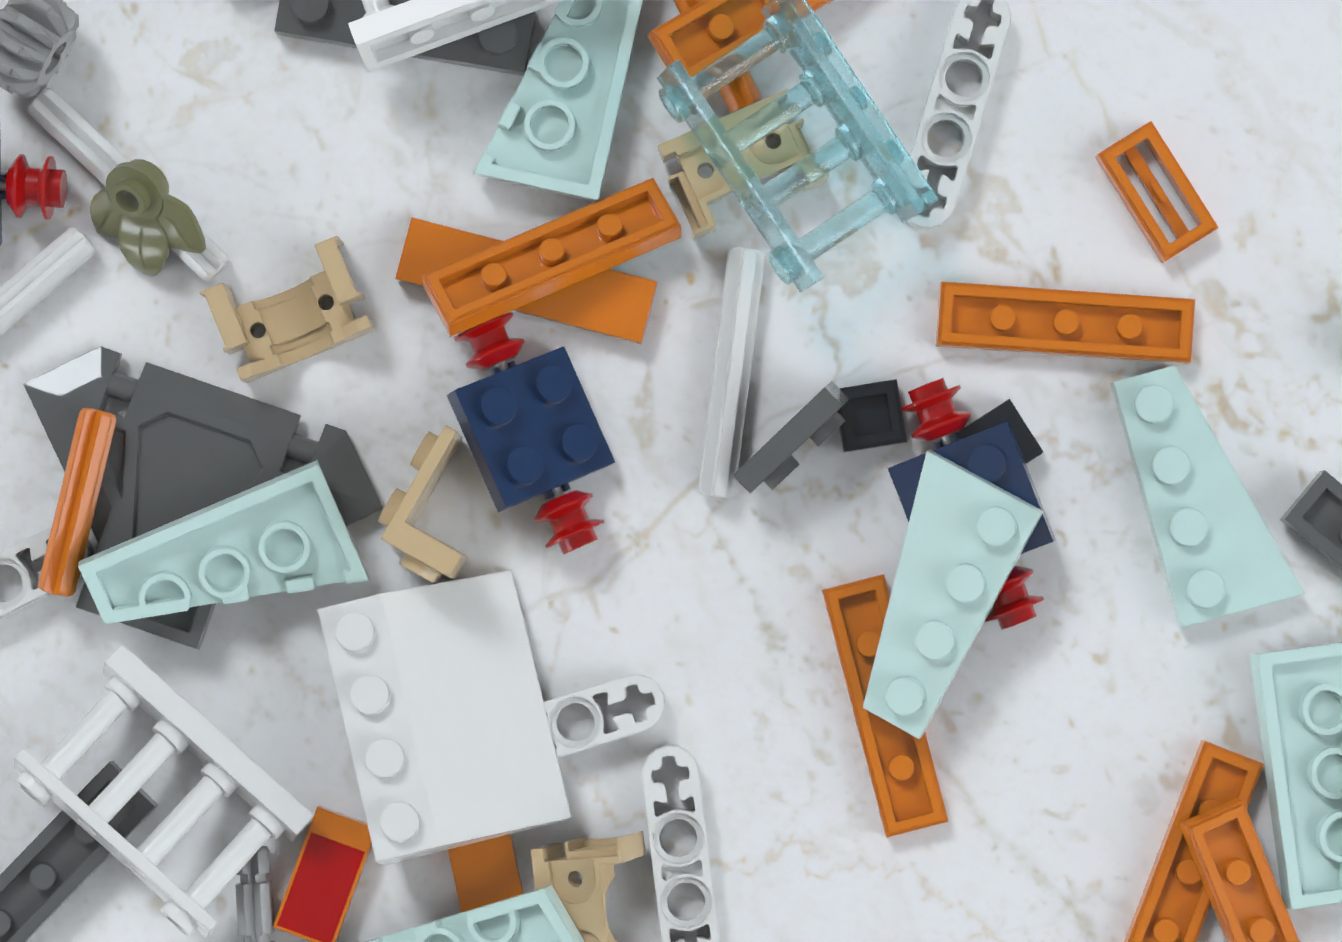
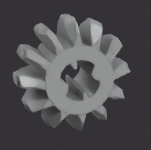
[0,0,79,99]

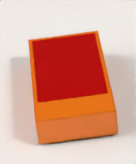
[273,805,372,942]

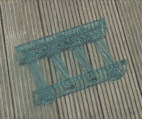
[657,0,939,292]

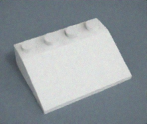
[317,570,572,865]

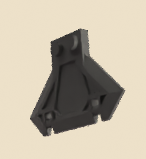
[23,346,383,650]

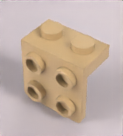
[378,425,468,583]

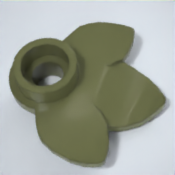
[90,159,206,276]

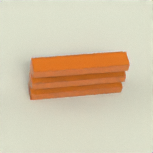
[1095,121,1219,263]

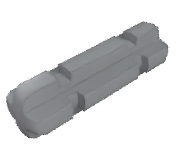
[235,845,275,942]

